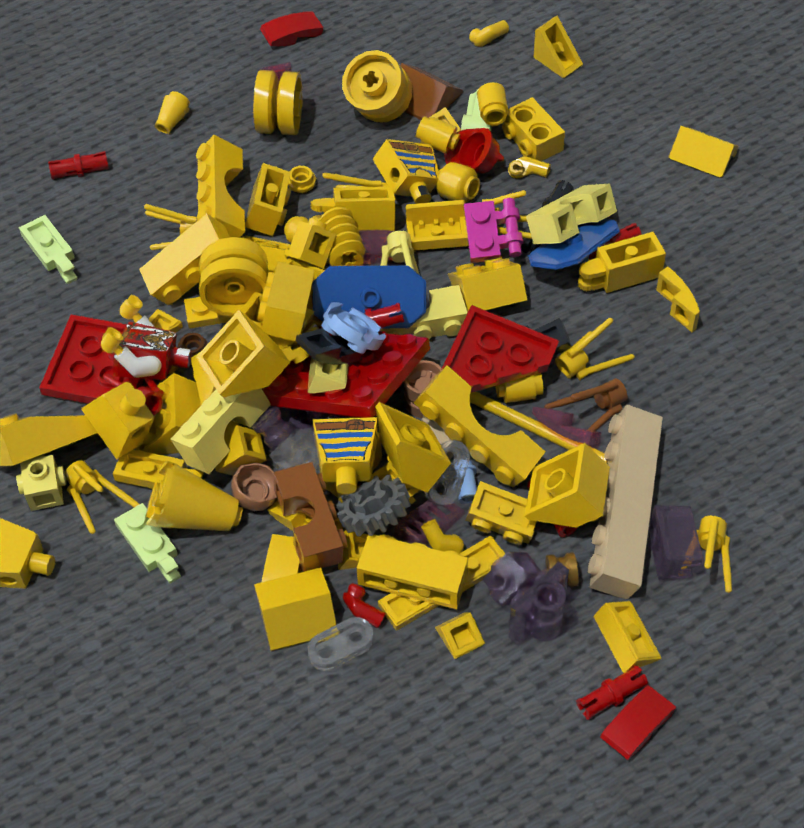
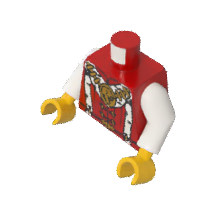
[101,295,192,380]

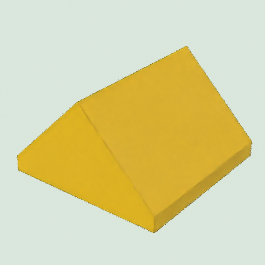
[254,567,338,651]

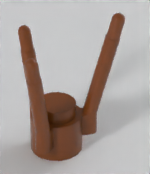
[544,378,628,437]

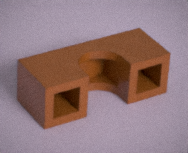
[274,462,347,572]

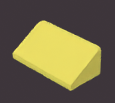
[307,357,348,394]

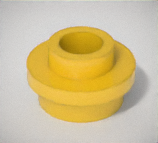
[288,166,316,193]

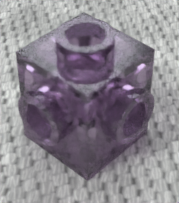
[482,552,546,606]

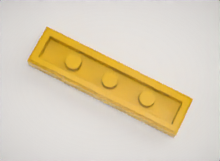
[378,535,510,631]

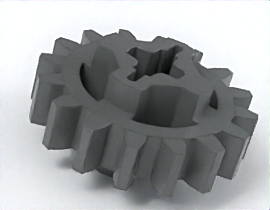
[337,475,411,537]

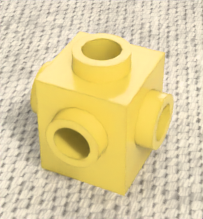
[16,455,67,511]

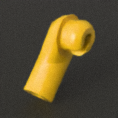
[508,156,551,179]

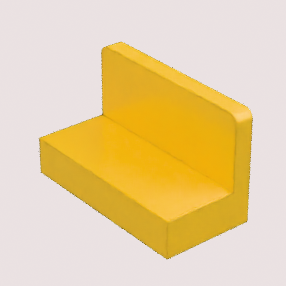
[669,126,739,177]

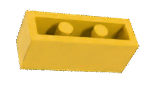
[139,213,230,305]
[257,262,315,341]
[357,534,468,609]

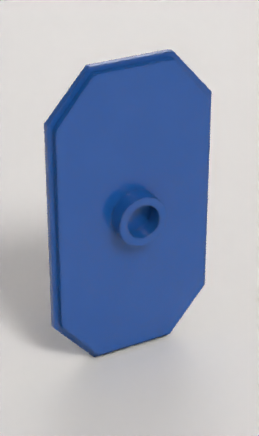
[528,219,620,270]
[312,265,426,329]

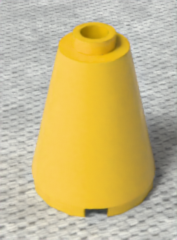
[146,461,243,531]

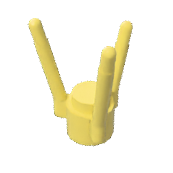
[380,231,420,275]

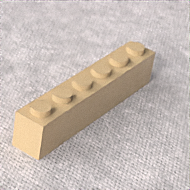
[588,405,663,599]

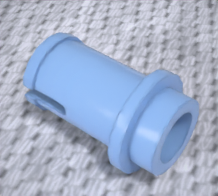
[451,460,477,504]

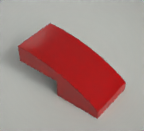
[260,11,324,46]
[600,685,676,760]

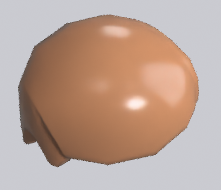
[231,462,277,511]

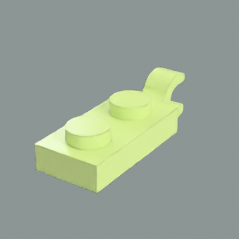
[19,215,78,284]
[114,503,181,584]

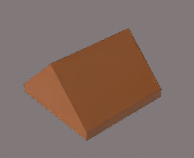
[400,63,463,120]

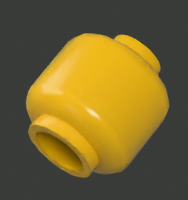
[437,162,480,203]

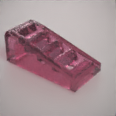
[394,492,464,547]

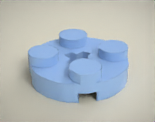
[321,302,386,354]

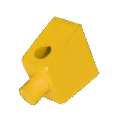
[81,382,154,460]
[0,518,55,589]

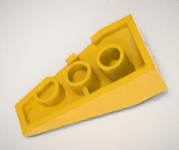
[0,413,97,466]

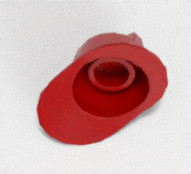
[444,128,504,174]

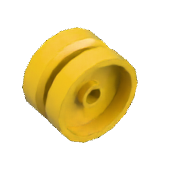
[342,50,412,122]
[253,70,303,135]
[199,237,268,317]

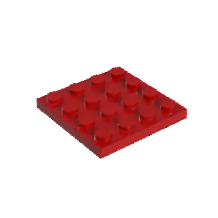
[262,327,431,418]

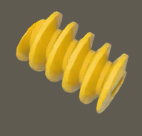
[318,207,365,266]

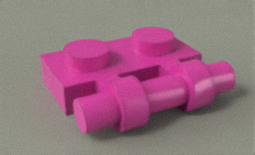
[464,198,523,263]

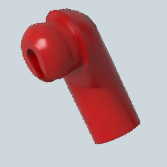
[343,583,385,628]

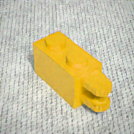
[311,186,395,235]
[578,231,666,293]

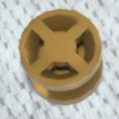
[545,552,578,589]

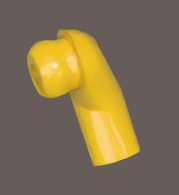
[469,20,509,47]
[421,519,464,553]

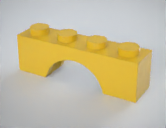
[196,135,245,238]
[191,352,266,476]
[413,366,546,488]

